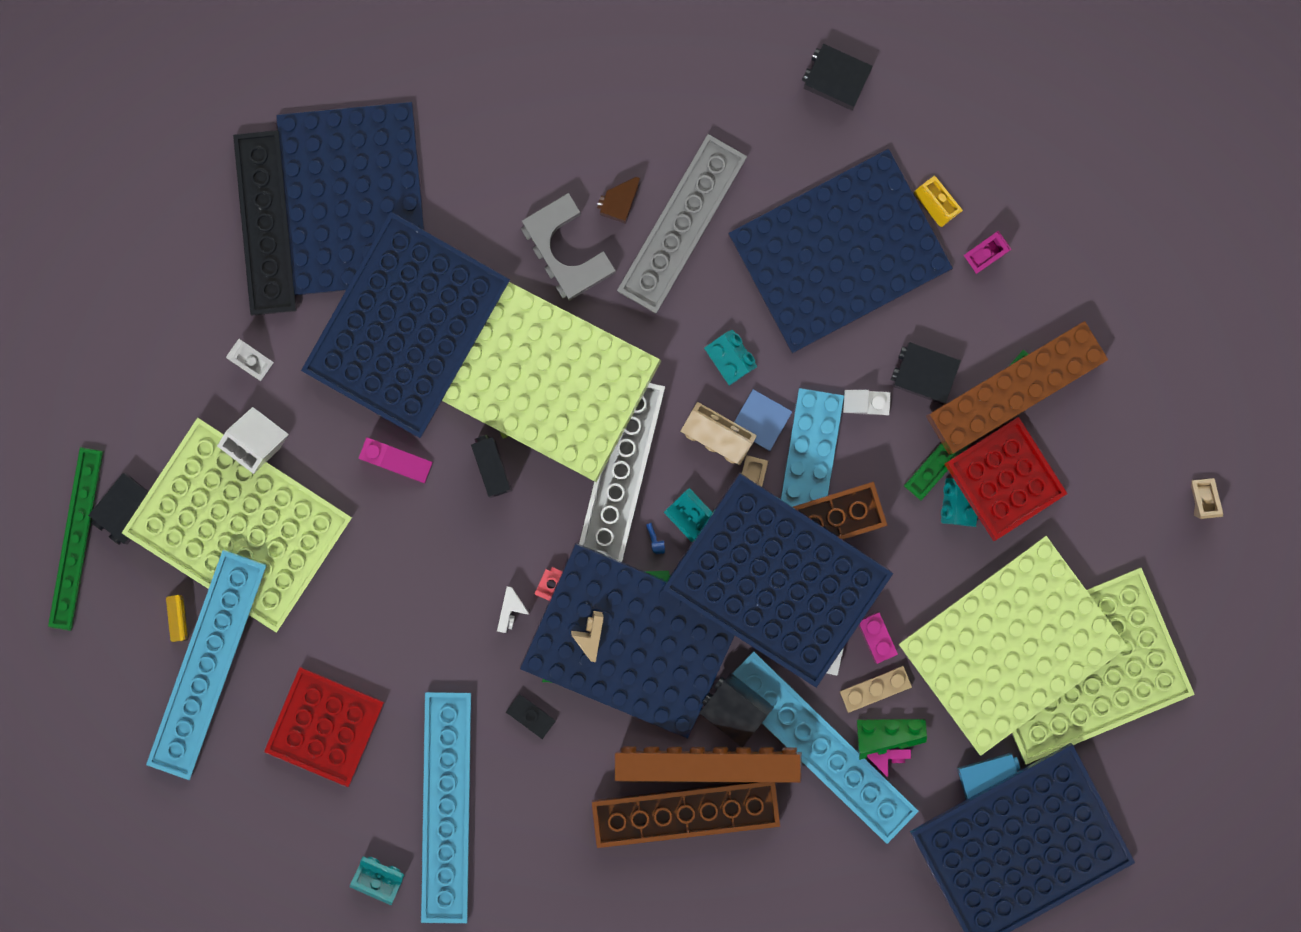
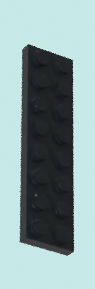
[233,130,297,316]

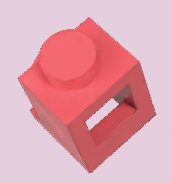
[535,567,562,601]

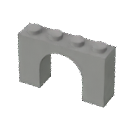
[521,193,616,301]

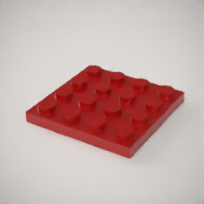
[945,417,1068,542]
[264,667,385,787]

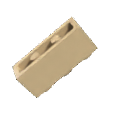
[680,402,757,465]

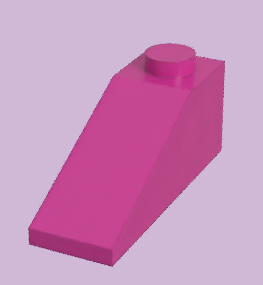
[358,437,433,483]

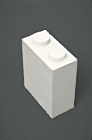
[217,407,289,474]

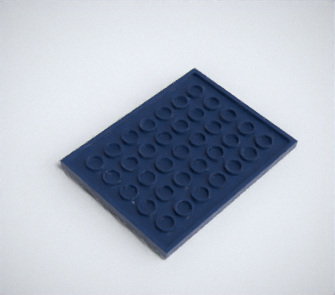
[276,102,424,296]
[728,149,953,354]
[301,212,510,438]
[662,472,894,688]
[520,543,735,739]
[910,743,1135,932]

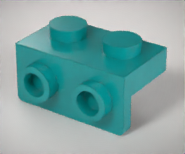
[704,330,757,386]
[941,478,977,527]
[664,488,712,542]
[350,856,404,905]

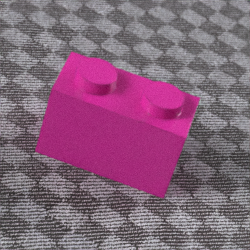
[858,612,898,664]

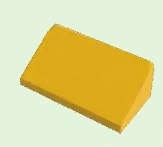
[914,175,963,227]
[166,595,188,642]

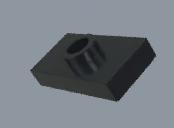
[506,694,556,739]

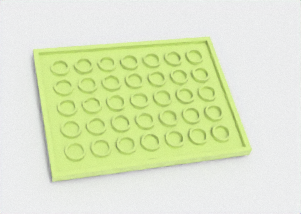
[442,282,661,482]
[122,418,352,633]
[898,536,1128,756]
[1012,568,1195,765]

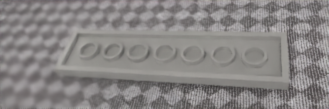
[617,134,747,314]

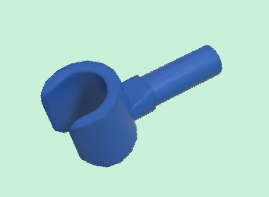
[646,523,665,554]

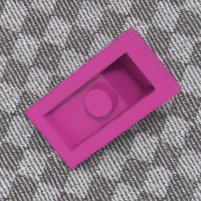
[964,231,1012,274]
[867,748,911,777]

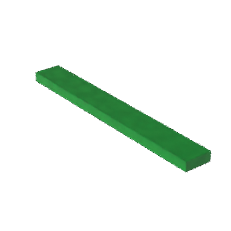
[904,349,1028,501]
[48,447,104,631]

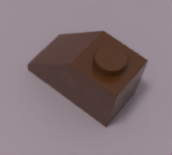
[597,177,640,224]

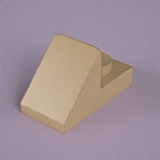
[1191,478,1223,519]
[571,611,604,662]

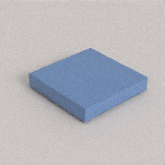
[734,389,792,451]

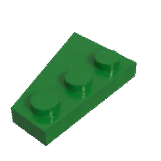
[857,719,927,760]

